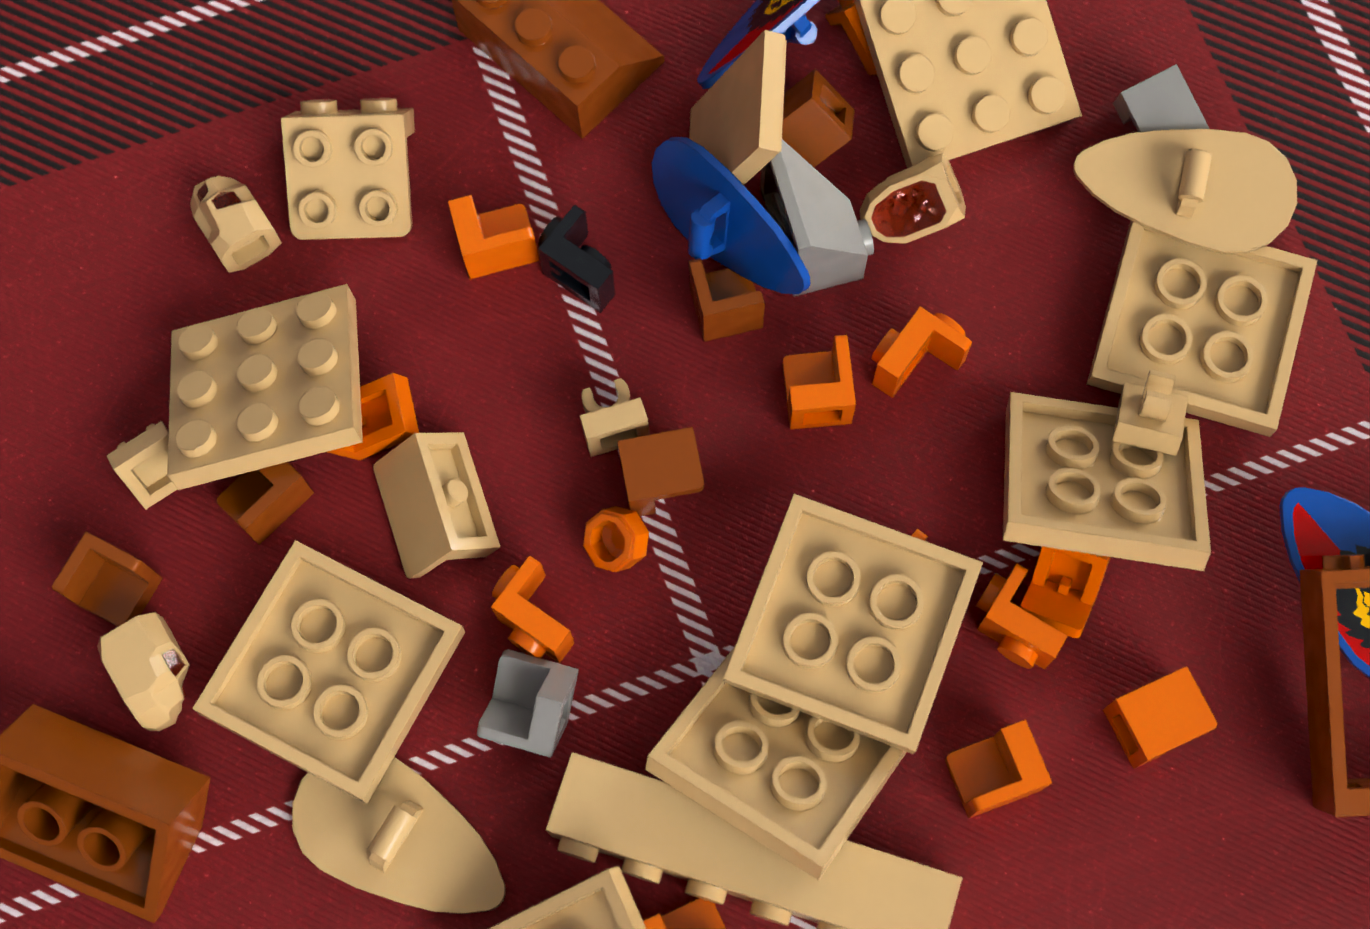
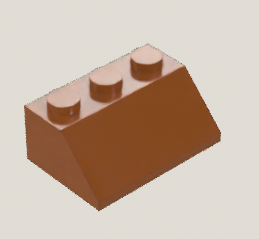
[451,0,665,139]
[0,704,211,923]

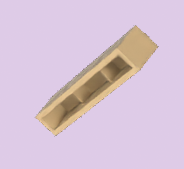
[546,752,963,929]

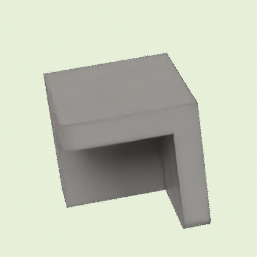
[1113,64,1210,132]
[477,649,579,758]

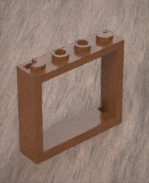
[1300,555,1370,817]

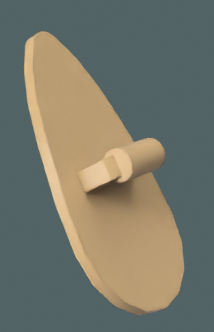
[1073,129,1297,254]
[292,757,506,914]

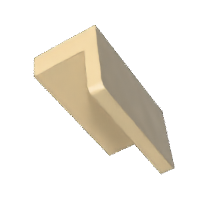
[373,432,500,579]

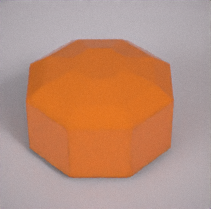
[583,506,649,572]

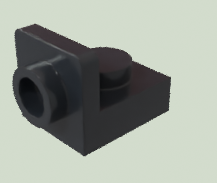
[538,205,615,313]

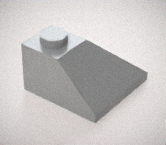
[760,139,874,297]

